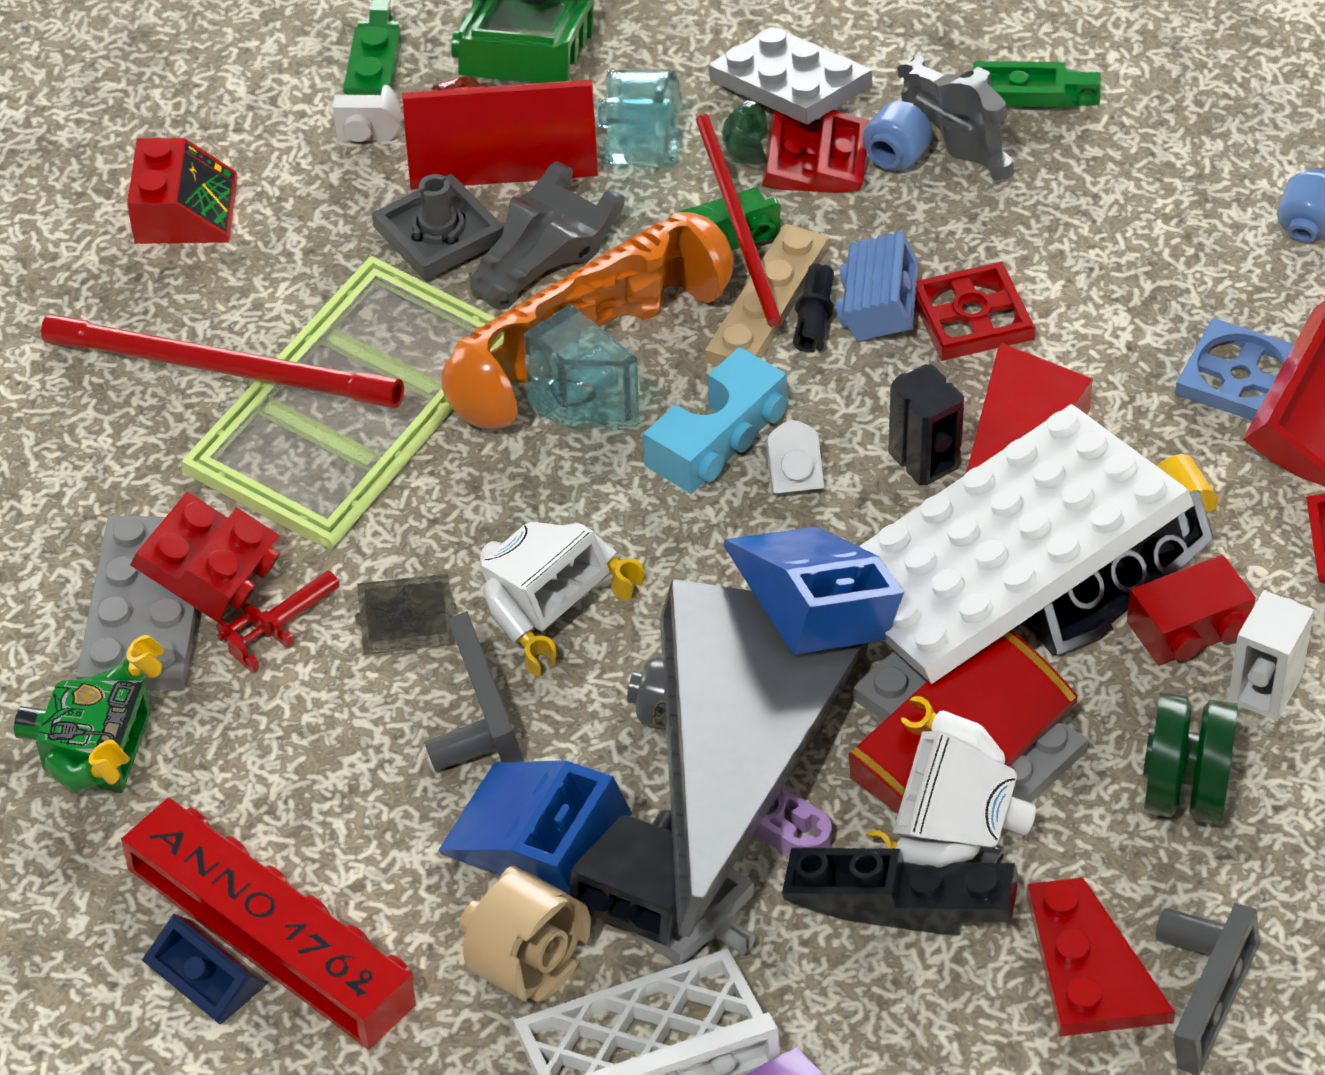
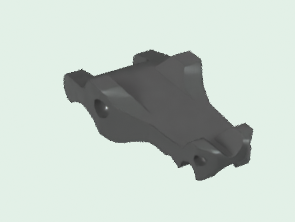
[897,55,1014,180]
[468,161,625,310]

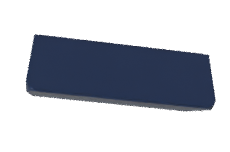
[142,913,269,1024]

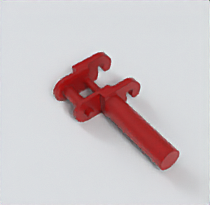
[216,570,340,673]

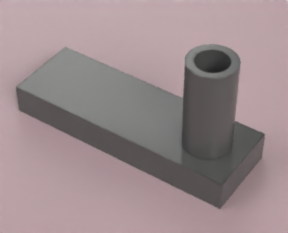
[424,611,524,772]
[1156,903,1260,1075]

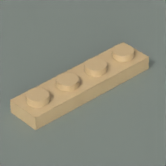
[705,223,829,366]

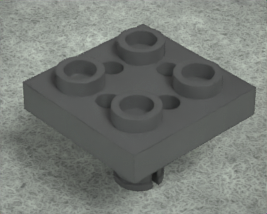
[372,173,504,281]

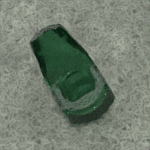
[721,99,768,165]

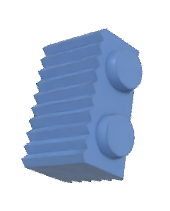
[836,231,919,342]

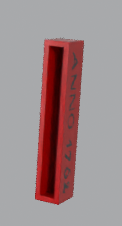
[121,797,416,1050]

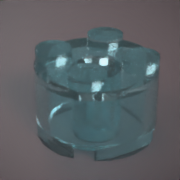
[597,69,682,164]

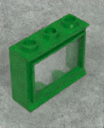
[451,0,594,83]

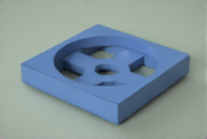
[1175,318,1294,421]

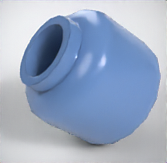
[863,101,933,171]
[1277,169,1325,243]

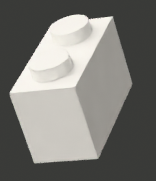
[1228,590,1314,721]

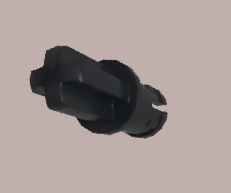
[793,262,834,353]

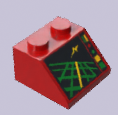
[127,137,237,244]

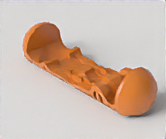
[441,212,734,429]

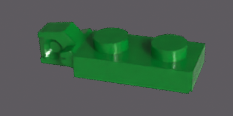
[343,0,402,95]
[972,61,1101,107]

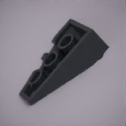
[1024,490,1213,655]

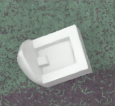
[333,85,401,142]
[766,420,824,494]

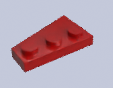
[1027,877,1175,1037]

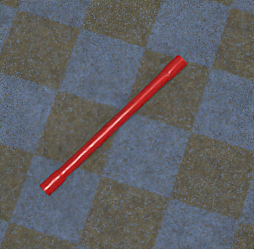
[41,314,404,409]

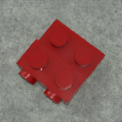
[130,491,280,622]

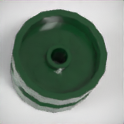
[1143,693,1238,825]

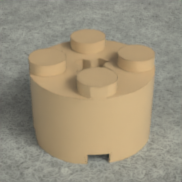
[459,866,591,1003]

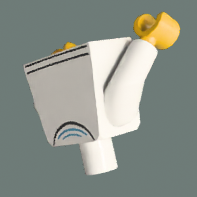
[480,522,644,676]
[866,696,1036,868]

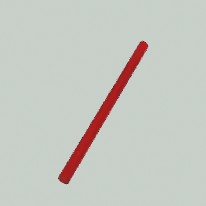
[696,114,782,327]

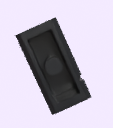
[888,364,965,486]

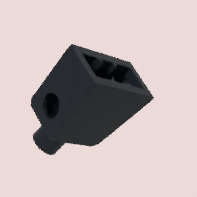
[570,810,677,946]

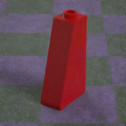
[966,343,1093,473]

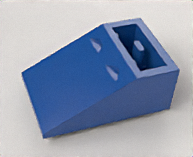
[723,526,904,655]
[439,760,632,895]

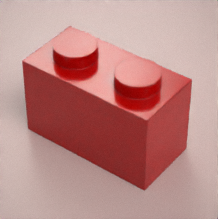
[1127,554,1256,666]

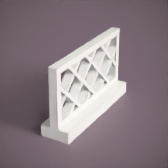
[513,948,780,1075]

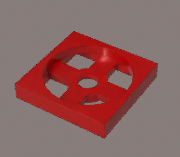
[914,262,1036,361]

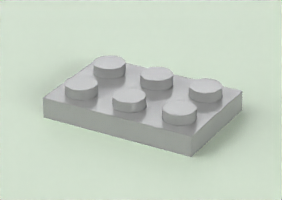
[708,27,873,125]

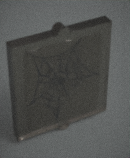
[355,574,457,655]

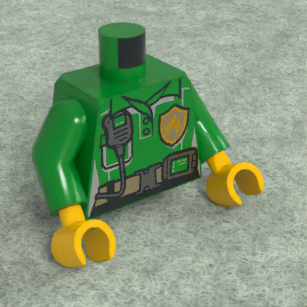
[14,635,164,794]

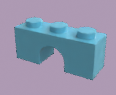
[643,346,788,494]

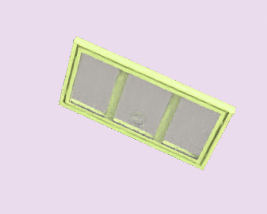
[181,256,504,550]

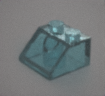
[524,304,640,430]

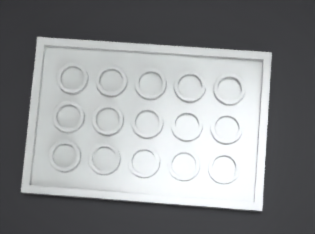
[859,404,1194,684]

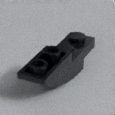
[782,848,1019,935]

